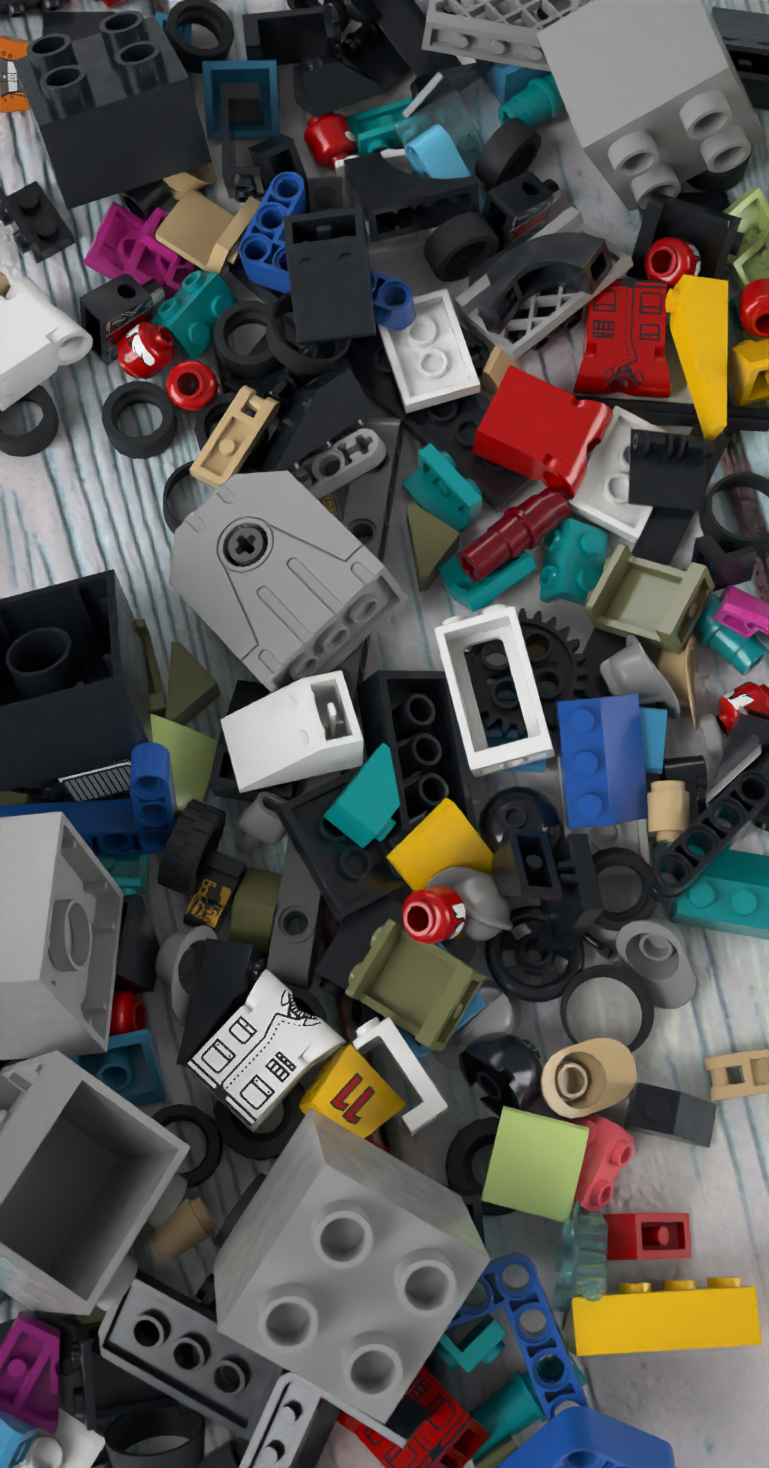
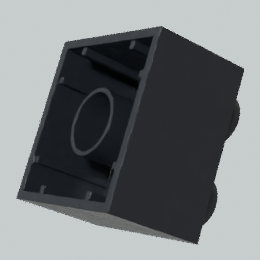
[13,10,212,210]
[0,569,153,792]

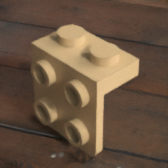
[155,190,261,276]

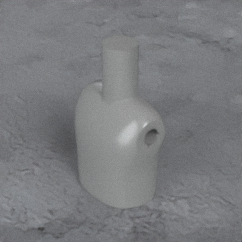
[237,792,287,855]

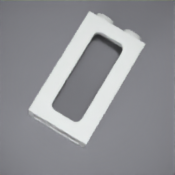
[434,604,555,778]

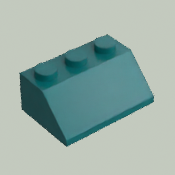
[669,845,769,940]

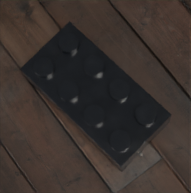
[356,670,477,844]

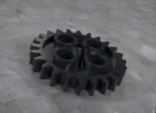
[464,608,588,740]

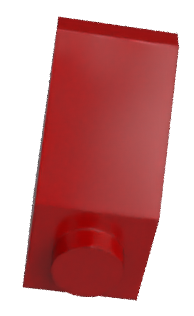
[593,1213,692,1261]

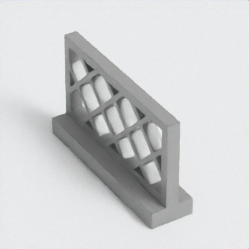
[422,0,579,72]
[454,206,634,361]

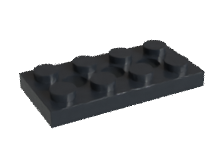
[91,1269,285,1442]

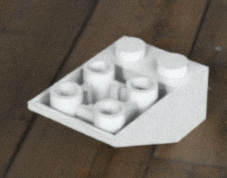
[220,670,364,793]

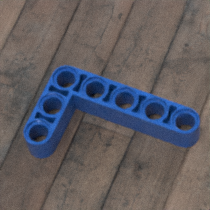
[238,171,416,330]
[0,742,178,857]
[446,1252,591,1422]
[496,1406,676,1468]

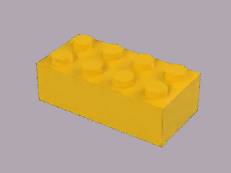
[564,1276,762,1356]

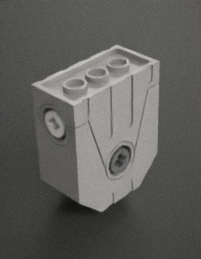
[169,470,409,693]

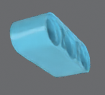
[404,124,485,214]

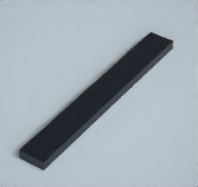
[576,423,730,699]

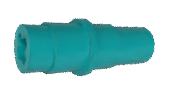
[498,72,565,128]
[680,567,769,676]
[470,1353,587,1460]

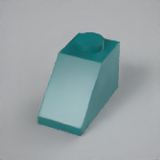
[323,743,400,848]

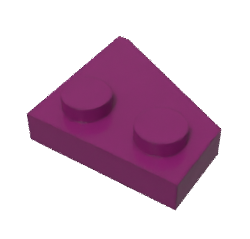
[0,1311,61,1435]

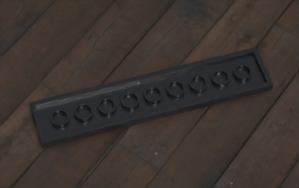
[228,227,533,513]

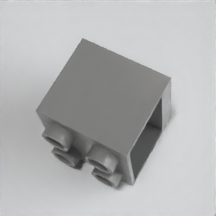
[536,0,766,211]
[0,811,124,1060]
[0,1050,191,1315]
[213,1108,490,1424]

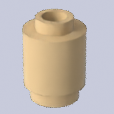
[647,780,691,843]
[148,1196,217,1259]

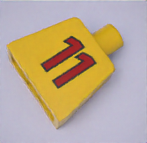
[299,1044,406,1139]

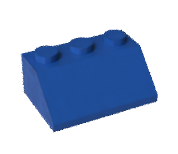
[554,693,648,829]

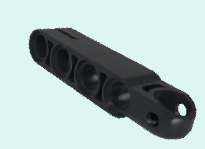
[646,751,769,904]

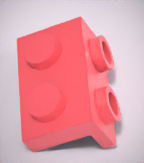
[569,1113,635,1215]

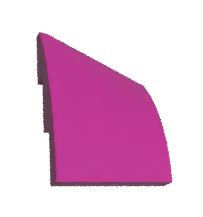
[83,201,194,300]
[712,585,769,639]

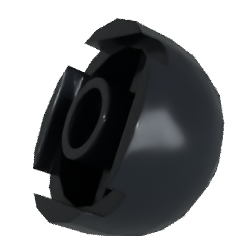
[478,786,562,855]
[459,1032,543,1116]

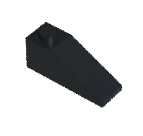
[176,938,269,1068]

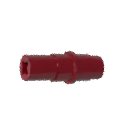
[456,486,570,582]

